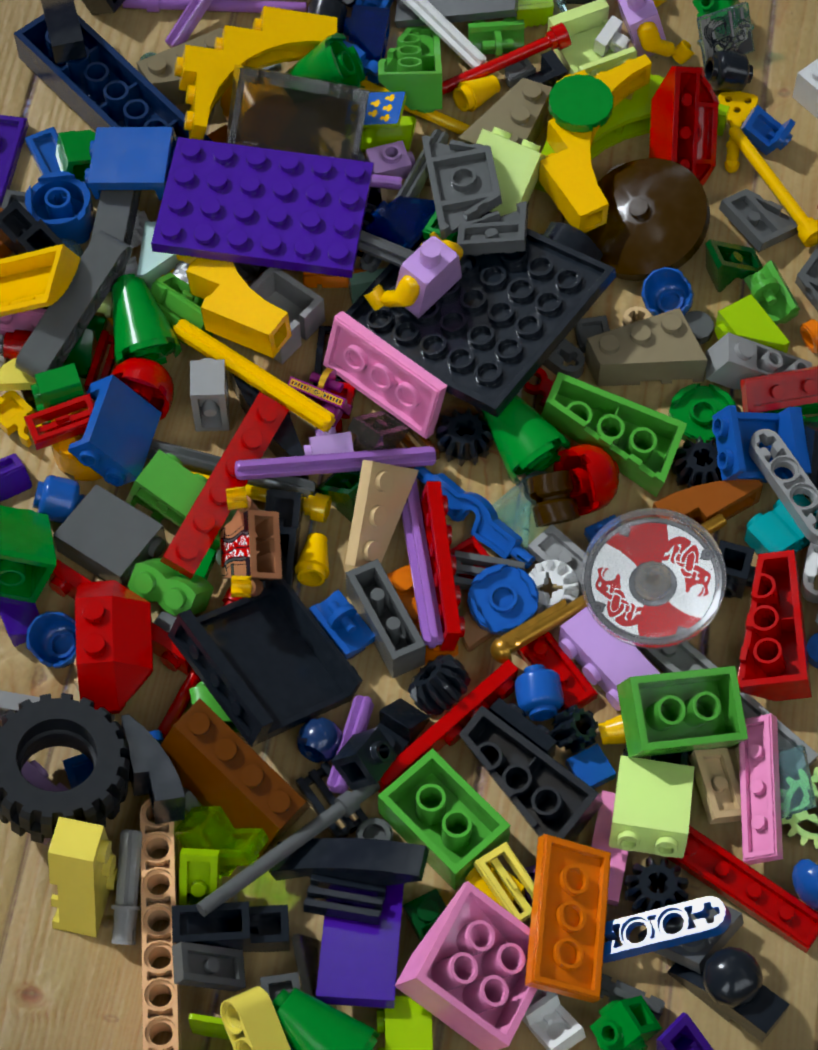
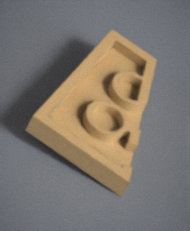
[345,460,419,567]

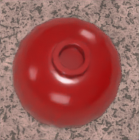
[111,357,174,420]
[553,444,619,516]

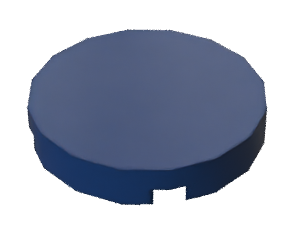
[467,564,539,635]

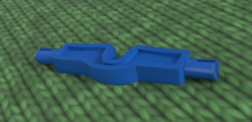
[414,466,536,569]

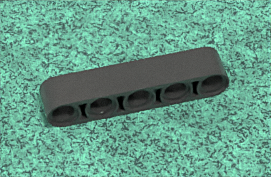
[90,190,142,292]
[15,231,132,378]

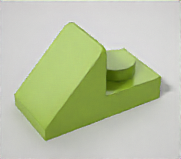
[179,848,222,905]

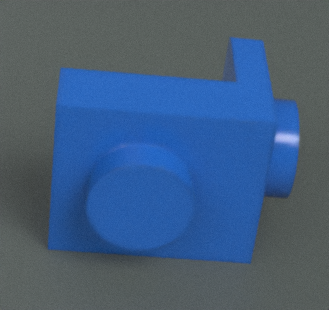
[740,105,796,156]

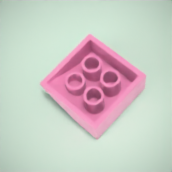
[395,881,537,1050]

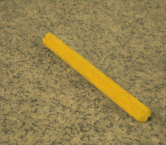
[173,319,336,432]

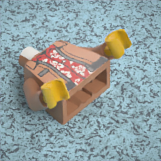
[216,486,282,598]

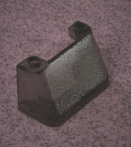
[226,64,370,160]

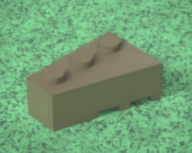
[137,27,250,105]
[458,78,553,145]
[585,307,708,386]

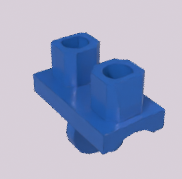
[309,589,375,659]

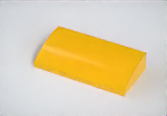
[0,244,81,317]

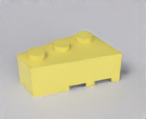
[48,817,118,938]

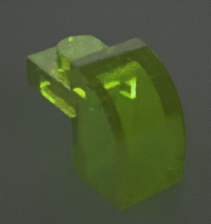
[174,806,269,877]

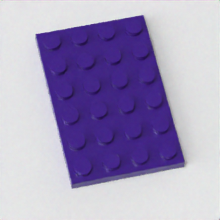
[151,137,374,278]

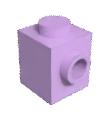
[366,140,415,192]
[303,427,354,455]

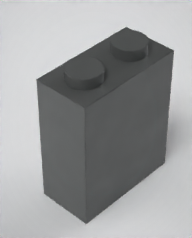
[53,484,166,588]

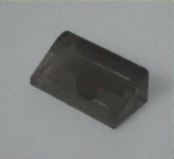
[291,934,337,1009]

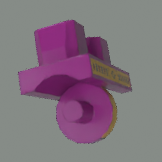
[288,367,353,427]

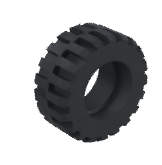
[0,693,130,843]

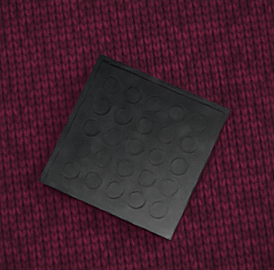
[345,211,616,418]

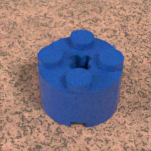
[25,171,95,247]

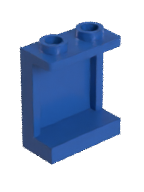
[85,127,177,200]
[68,375,162,487]
[712,405,812,483]

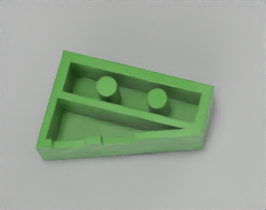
[125,449,237,551]

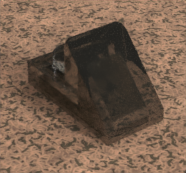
[348,410,410,452]

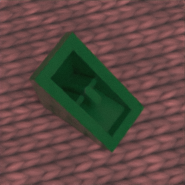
[316,471,361,523]

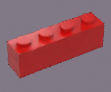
[737,550,812,701]

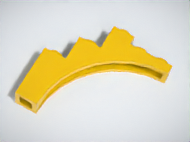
[174,6,337,140]
[538,54,652,233]
[176,255,292,358]

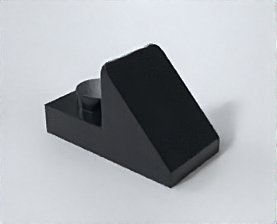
[376,698,430,755]

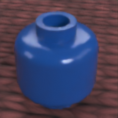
[32,475,86,523]
[514,664,565,721]

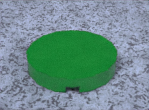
[548,75,613,133]
[668,383,736,444]

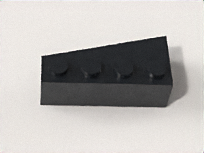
[459,706,603,842]

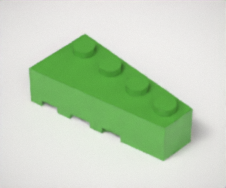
[541,372,687,497]

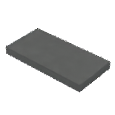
[395,0,518,28]

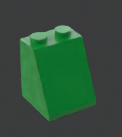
[0,505,57,603]

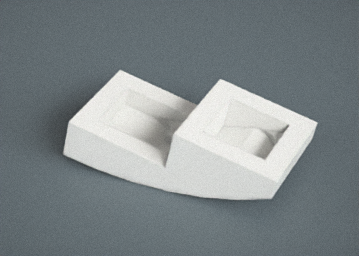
[522,989,586,1050]

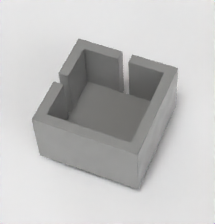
[250,267,325,365]

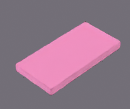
[323,311,448,439]

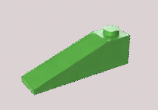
[378,26,443,113]

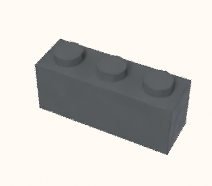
[346,559,426,678]

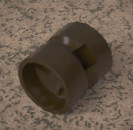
[526,470,580,527]

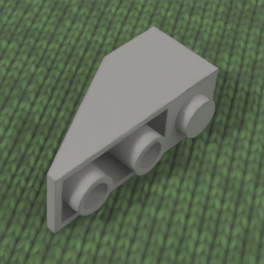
[706,332,812,390]

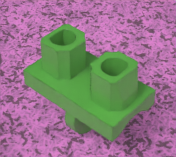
[468,17,525,58]
[744,260,800,325]

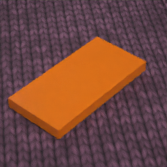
[525,834,611,1003]

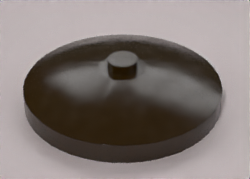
[585,158,710,281]

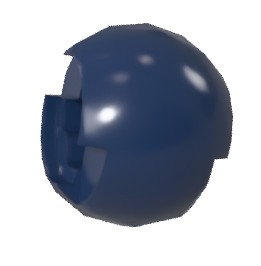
[297,717,342,763]

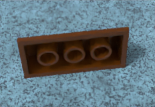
[161,698,311,859]

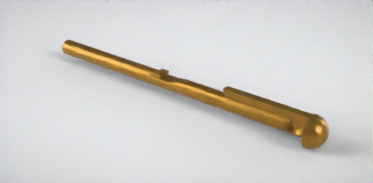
[490,513,727,664]

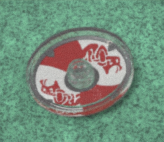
[581,508,727,649]

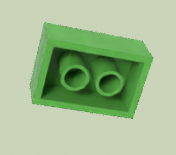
[617,666,748,758]
[377,748,511,890]

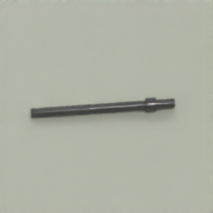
[196,782,380,917]

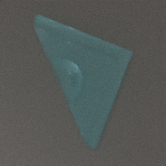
[492,474,532,551]

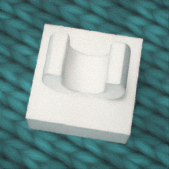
[593,15,630,57]

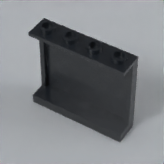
[168,576,363,747]

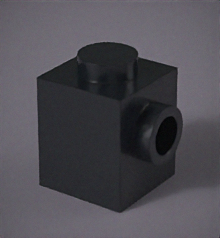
[331,727,398,790]

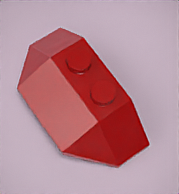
[649,66,719,186]
[75,580,153,714]

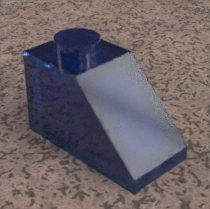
[344,5,391,62]
[365,196,436,248]

